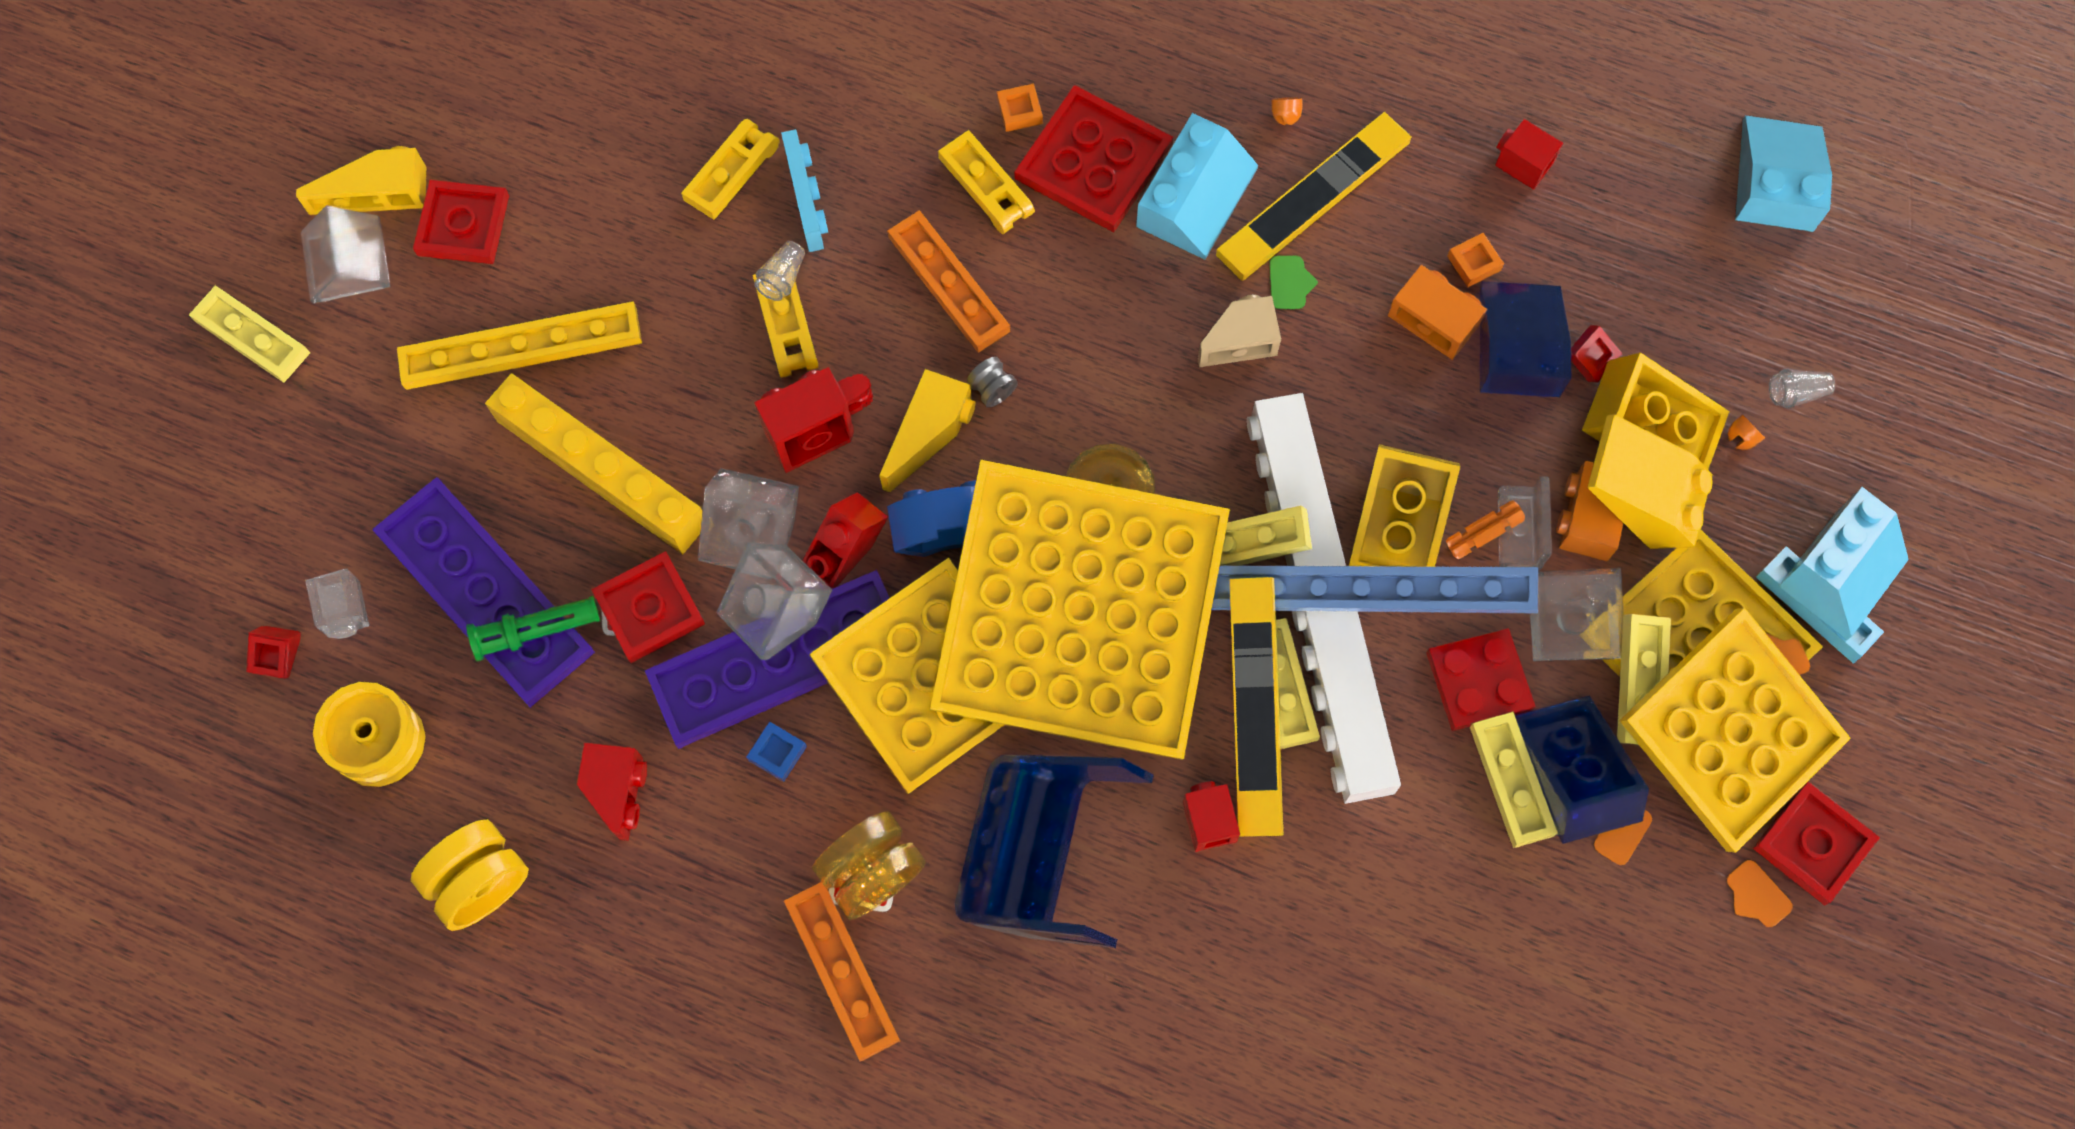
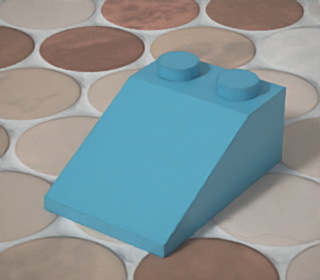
[1735,115,1832,232]

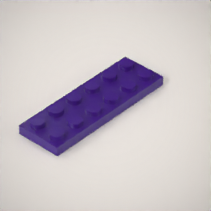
[372,477,595,708]
[644,570,889,749]

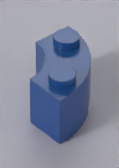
[887,480,976,557]

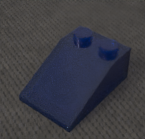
[1480,281,1571,398]
[1515,695,1649,844]

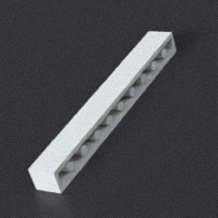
[1247,393,1401,804]

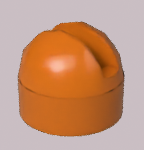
[1271,97,1302,125]
[1727,414,1765,450]

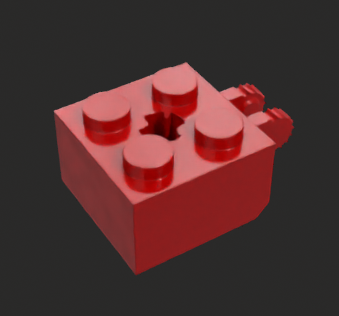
[754,367,874,473]

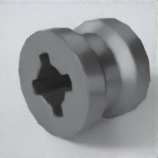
[967,357,1018,407]

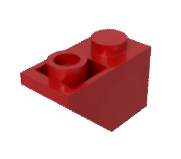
[799,492,888,591]
[577,743,647,841]

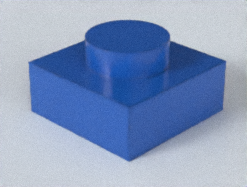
[746,721,807,782]

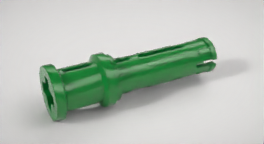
[466,596,601,662]

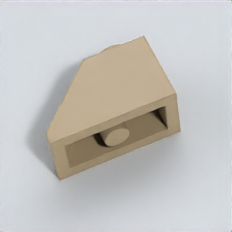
[1198,295,1281,367]

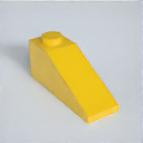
[296,146,427,215]
[880,369,976,492]

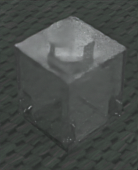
[305,568,369,639]

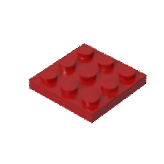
[1014,85,1173,233]

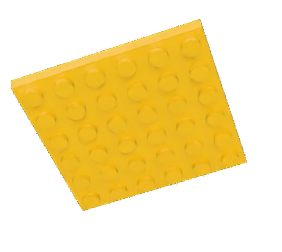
[930,460,1230,760]

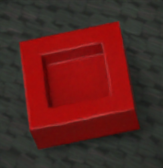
[1565,325,1622,383]

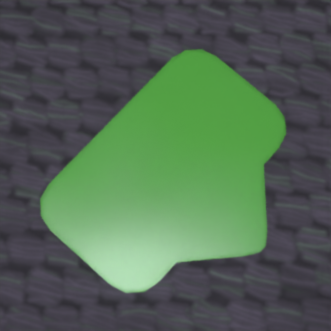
[1270,256,1318,309]

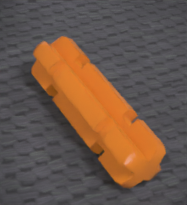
[1446,500,1525,559]

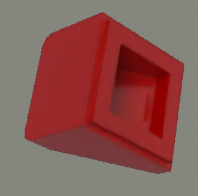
[246,626,301,679]

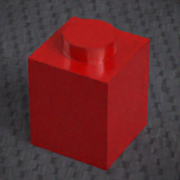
[1495,119,1564,190]
[1183,781,1240,852]

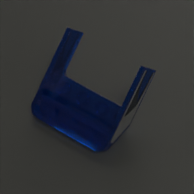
[955,754,1154,948]

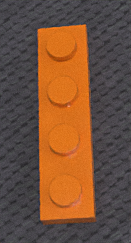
[887,210,1010,353]
[784,881,900,1062]

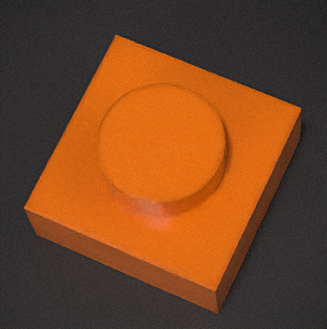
[997,83,1043,132]
[1447,233,1504,288]

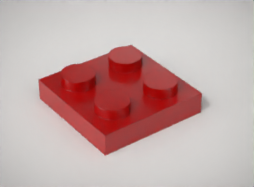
[413,180,510,264]
[591,551,705,663]
[1426,628,1536,731]
[1753,781,1880,906]

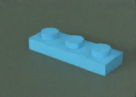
[781,129,828,252]
[1756,546,1884,664]

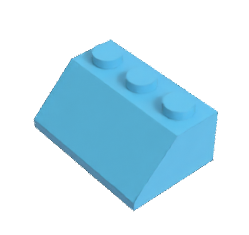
[1136,113,1258,260]
[1778,487,1909,640]

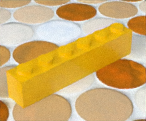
[485,373,708,555]

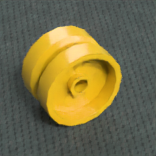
[313,682,426,787]
[411,819,529,931]

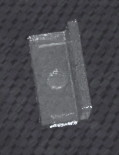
[1498,476,1552,570]

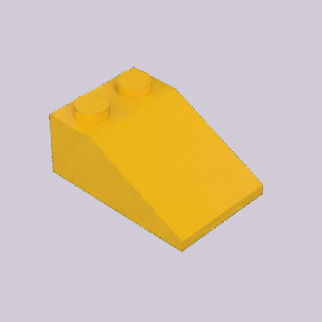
[1582,352,1730,469]
[1587,414,1713,549]
[1349,444,1461,567]

